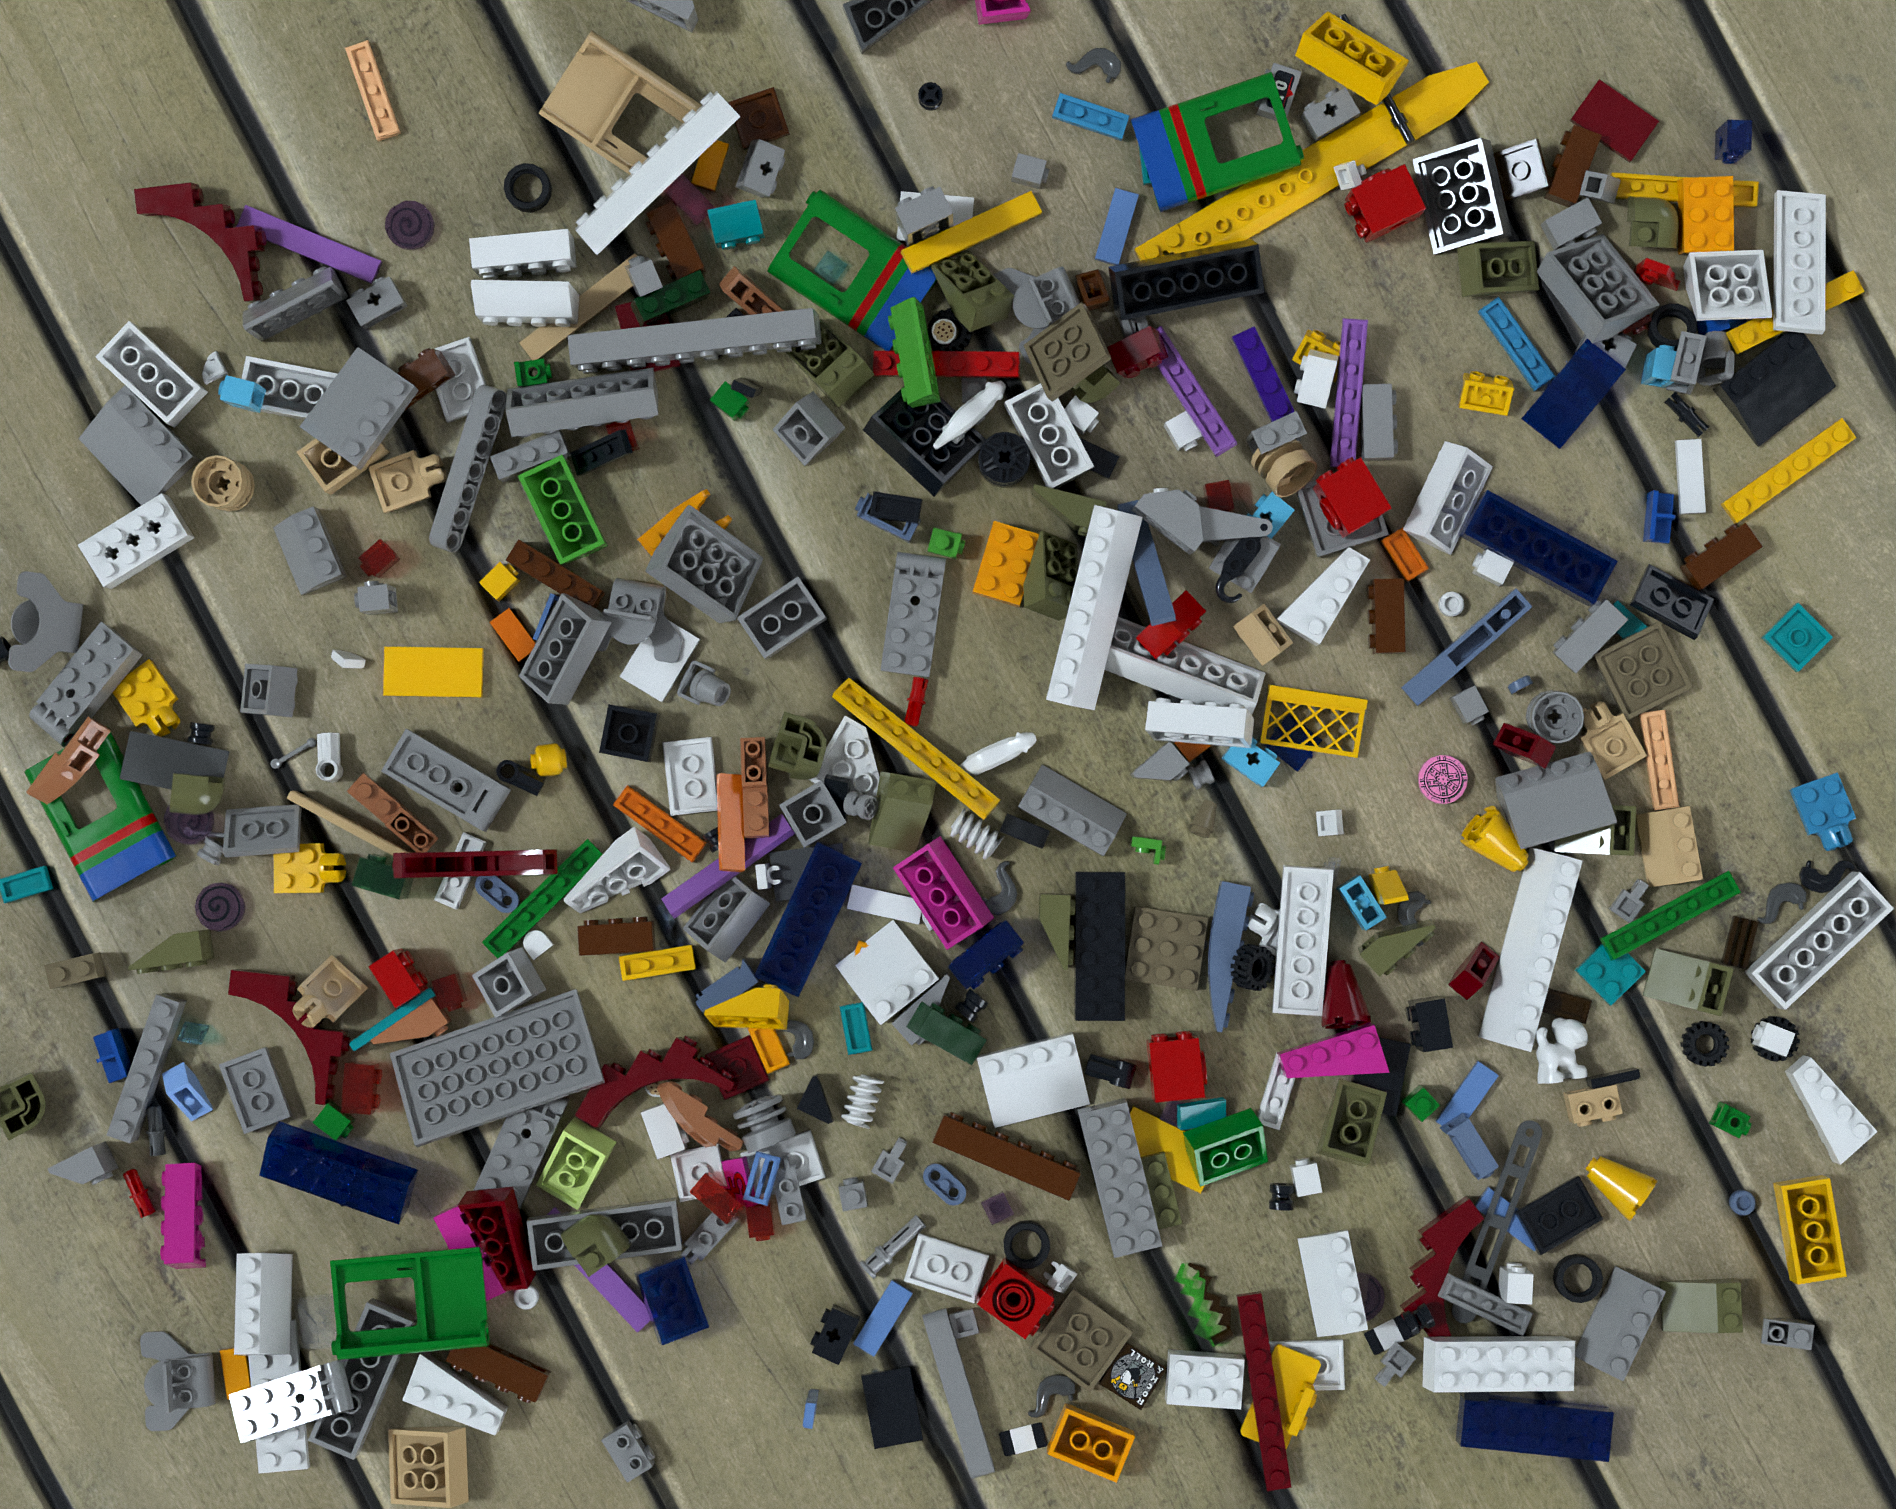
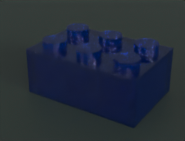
[948,919,1024,990]
[634,1255,709,1345]

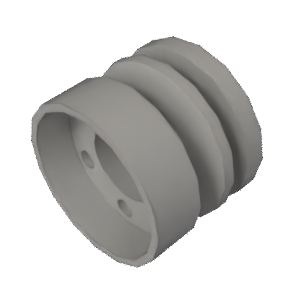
[1526,690,1584,743]
[733,1094,796,1153]

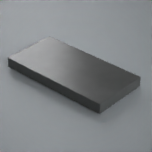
[120,730,230,790]

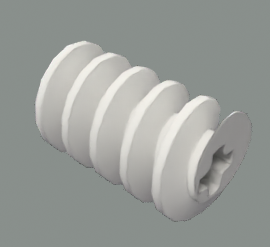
[950,808,1004,860]
[841,1074,884,1129]

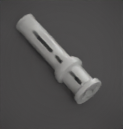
[859,1215,926,1279]

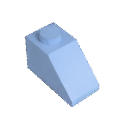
[162,1062,213,1121]

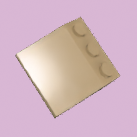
[388,1426,469,1508]

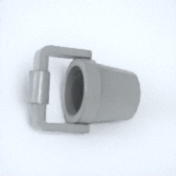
[1696,331,1735,386]
[677,661,731,706]

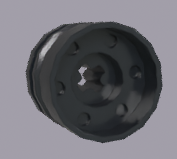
[978,432,1031,488]

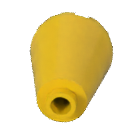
[1460,806,1529,872]
[1585,1156,1658,1221]

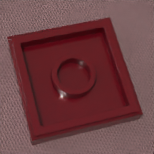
[705,1035,770,1100]

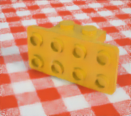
[1240,1344,1321,1449]

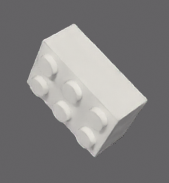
[1165,1349,1245,1409]

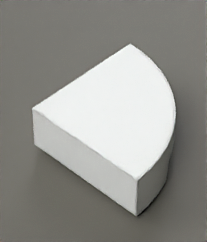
[202,351,228,385]
[331,650,366,669]

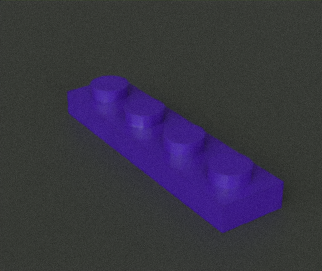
[1232,326,1295,422]

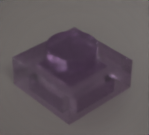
[1159,1100,1183,1129]
[981,1191,1014,1225]

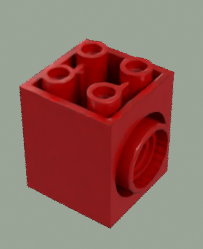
[1344,164,1426,243]
[1312,457,1392,538]
[1146,1031,1207,1103]
[976,1257,1055,1339]

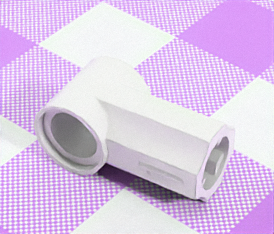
[316,733,343,783]

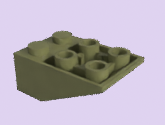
[931,251,1014,332]
[786,319,874,408]
[1023,531,1078,621]
[1554,805,1636,856]
[1038,893,1075,970]
[1358,919,1436,977]
[128,929,214,974]
[1642,948,1734,1016]

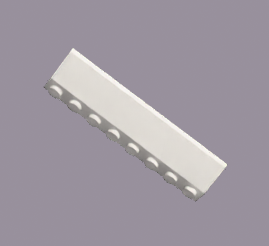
[575,91,740,255]
[1046,505,1143,710]
[1105,617,1265,715]
[1478,847,1582,1052]

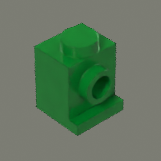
[514,358,553,387]
[1708,1102,1752,1139]

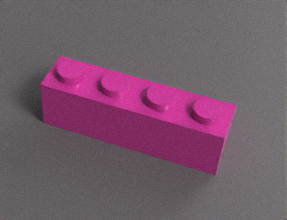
[893,836,994,950]

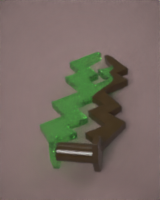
[1174,1263,1234,1348]

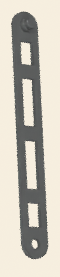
[1451,1120,1542,1323]

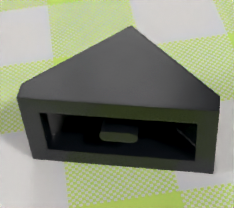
[797,1074,834,1124]

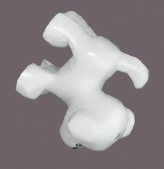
[1536,1017,1588,1084]

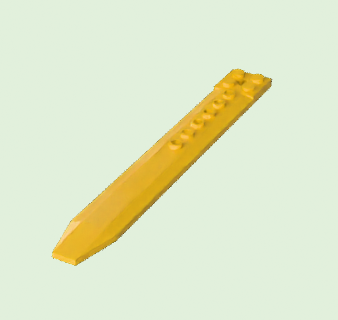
[1134,61,1489,260]

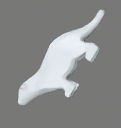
[933,380,1006,449]
[959,732,1036,776]

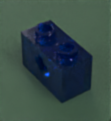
[1715,120,1752,164]

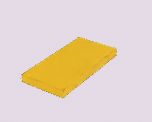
[383,646,484,698]
[1130,1106,1205,1194]

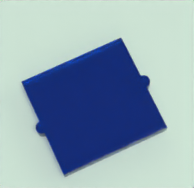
[1263,714,1322,772]

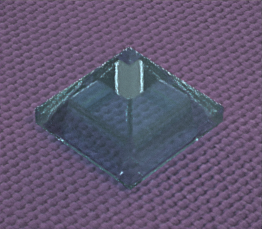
[814,251,848,285]
[177,1021,209,1045]

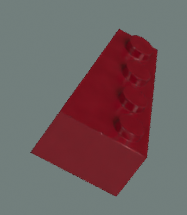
[458,1187,536,1291]

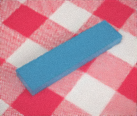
[1478,297,1555,391]

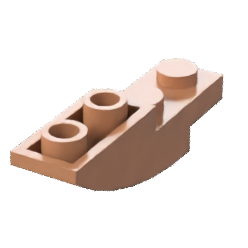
[26,716,111,804]
[740,737,770,838]
[347,772,439,852]
[657,1081,744,1152]

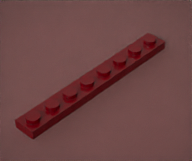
[1236,1291,1292,1491]

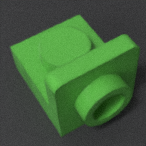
[927,527,966,559]
[1130,836,1166,865]

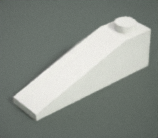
[564,827,670,913]

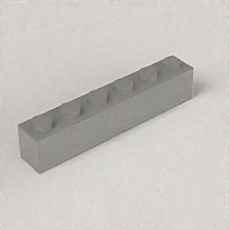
[107,993,187,1143]

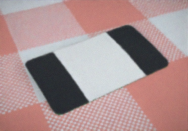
[1364,1315,1413,1355]
[999,1422,1047,1457]

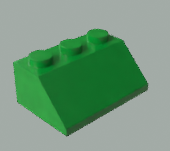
[1183,1108,1268,1187]

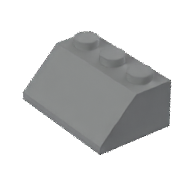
[273,506,347,596]
[683,876,770,963]

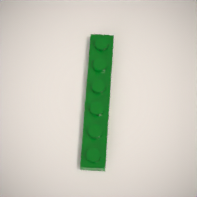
[482,839,603,959]
[1600,871,1741,961]

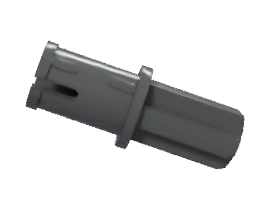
[146,1106,166,1156]

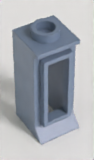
[855,493,921,544]
[695,958,760,1014]
[1440,1113,1499,1180]

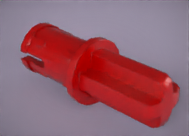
[905,677,929,727]
[123,1169,156,1218]

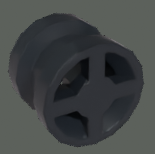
[918,82,943,111]
[187,722,215,745]
[703,827,718,853]

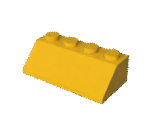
[1295,11,1409,105]

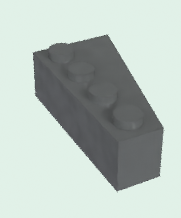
[843,0,932,54]

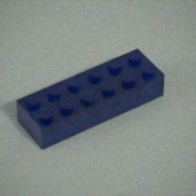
[1459,490,1618,606]
[754,841,863,998]
[259,1121,418,1225]
[1456,1395,1614,1462]

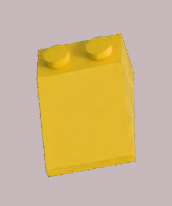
[704,984,789,1030]

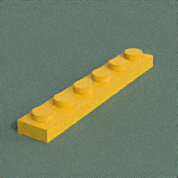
[1726,270,1865,354]
[1721,418,1857,523]

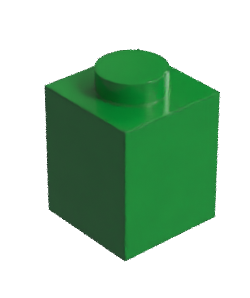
[710,381,750,421]
[1401,1085,1440,1122]
[312,1101,355,1141]

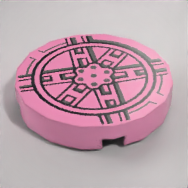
[1418,755,1468,804]

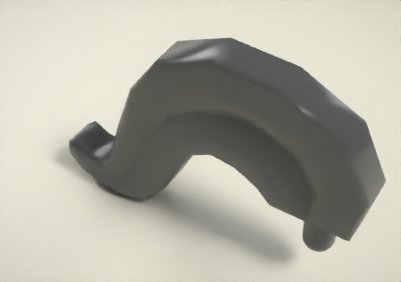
[1066,48,1121,83]
[981,861,1017,915]
[1757,882,1807,924]
[1397,891,1431,947]
[779,1020,814,1059]
[1028,1374,1075,1418]

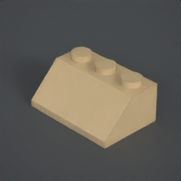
[297,438,390,495]
[1636,806,1703,887]

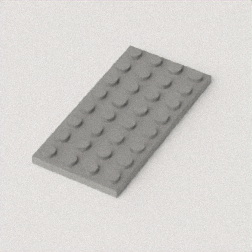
[390,989,605,1147]

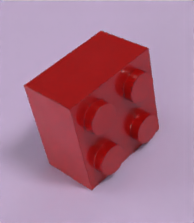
[1136,590,1206,659]
[368,948,428,1008]

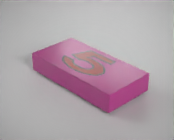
[721,1156,758,1209]

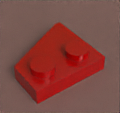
[1633,258,1680,291]

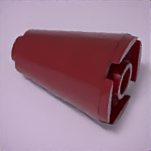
[1321,960,1371,1029]

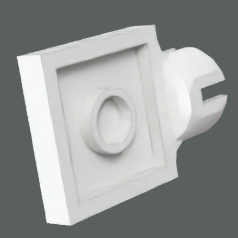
[1248,903,1280,956]

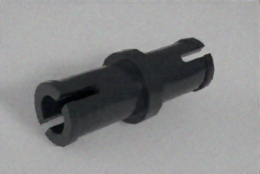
[1664,391,1710,437]

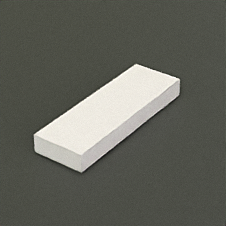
[1675,439,1706,515]
[434,832,487,910]
[847,884,922,924]
[1257,1052,1295,1130]

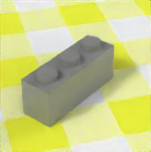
[1360,384,1398,461]
[490,430,571,483]
[1552,599,1628,673]

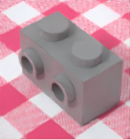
[354,581,398,615]
[601,1420,655,1483]

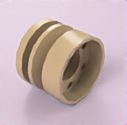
[1251,439,1318,498]
[191,455,255,512]

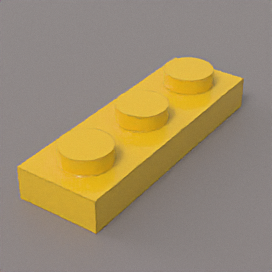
[619,945,696,981]

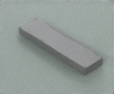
[1438,1273,1533,1336]

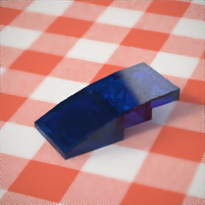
[1521,339,1626,449]

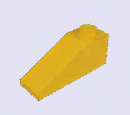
[1369,866,1409,905]

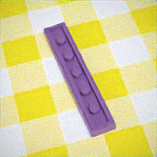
[236,205,382,284]
[1330,318,1368,467]
[1156,326,1237,457]
[662,814,795,919]
[547,1207,656,1333]

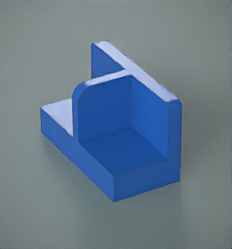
[1643,490,1676,544]
[93,1028,131,1083]

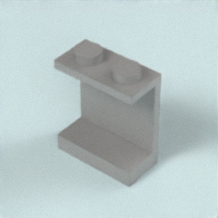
[1666,331,1707,395]
[1246,411,1307,455]

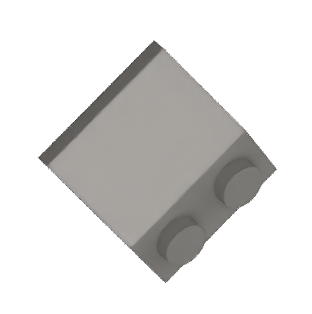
[772,391,845,466]
[1209,536,1281,593]
[240,664,298,717]
[1130,742,1189,781]
[779,780,847,848]
[472,947,546,1018]
[48,1141,119,1185]

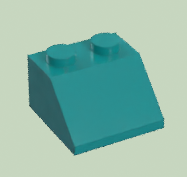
[707,199,765,250]

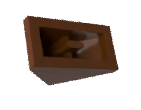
[1075,269,1110,311]

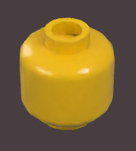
[530,743,567,776]

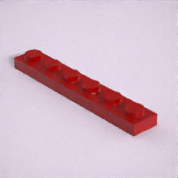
[873,351,1020,378]

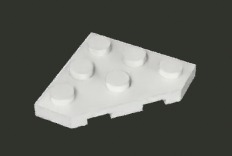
[809,716,880,797]

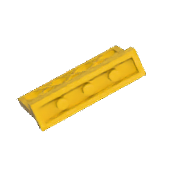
[1260,684,1368,758]

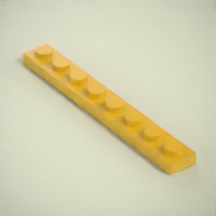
[832,678,1000,820]

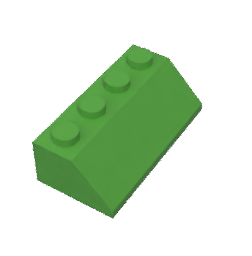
[888,297,941,408]
[518,455,608,565]

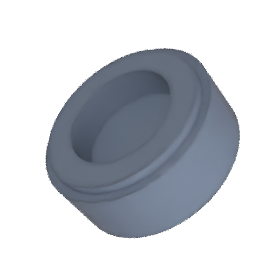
[1508,675,1534,695]
[1729,1190,1756,1215]

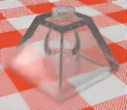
[293,1293,337,1349]

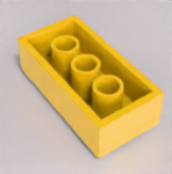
[1773,1175,1847,1285]

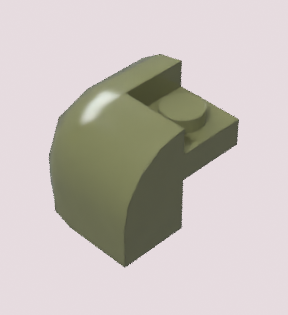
[1627,196,1679,248]
[1071,364,1120,403]
[768,712,827,780]
[170,773,225,815]
[0,1072,46,1141]
[561,1214,631,1277]

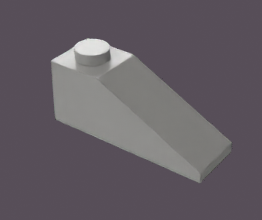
[892,973,950,1046]

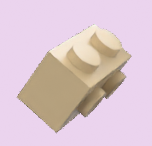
[1233,604,1293,666]
[1563,1084,1623,1127]

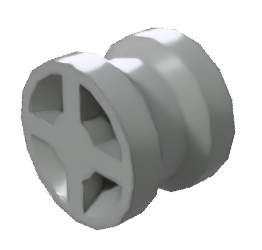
[1187,760,1214,790]
[197,837,224,866]

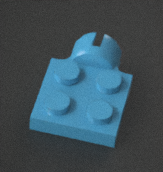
[1789,773,1856,851]

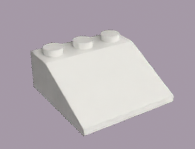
[1683,250,1772,321]
[835,920,939,1025]

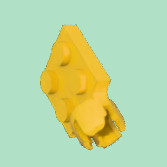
[112,659,180,737]
[273,843,346,893]

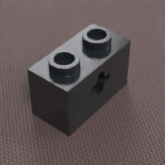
[810,1304,860,1365]

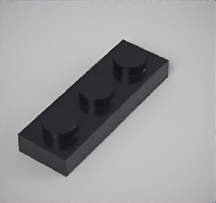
[570,429,633,476]

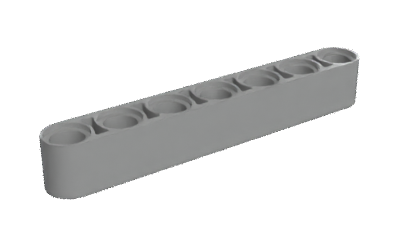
[429,385,507,553]
[922,1308,995,1479]

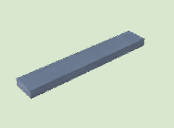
[1117,500,1176,626]

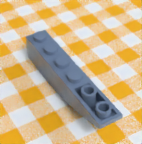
[1401,589,1532,706]
[1208,881,1254,1032]

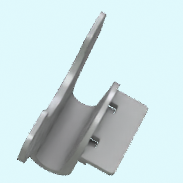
[993,266,1080,364]
[8,571,83,672]
[597,578,682,663]
[140,1331,216,1431]

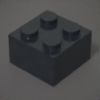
[599,704,660,763]
[1405,996,1453,1052]

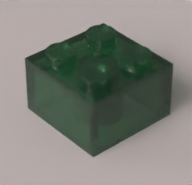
[351,853,414,900]

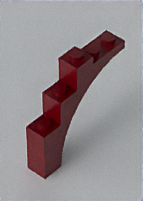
[134,182,267,303]
[392,849,557,878]
[228,969,351,1105]
[575,1035,739,1128]
[1399,1196,1484,1337]

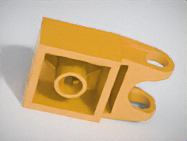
[637,489,732,556]

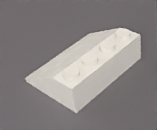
[977,1032,1090,1128]

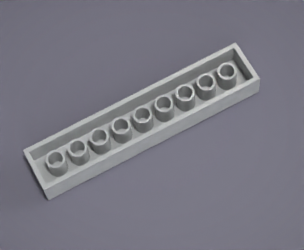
[568,308,822,374]

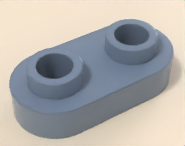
[475,876,520,913]
[923,1163,966,1205]

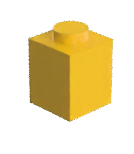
[479,562,520,602]

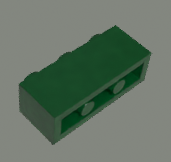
[630,270,711,327]
[906,1001,987,1065]

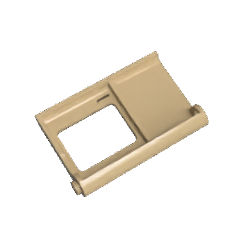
[538,30,702,197]

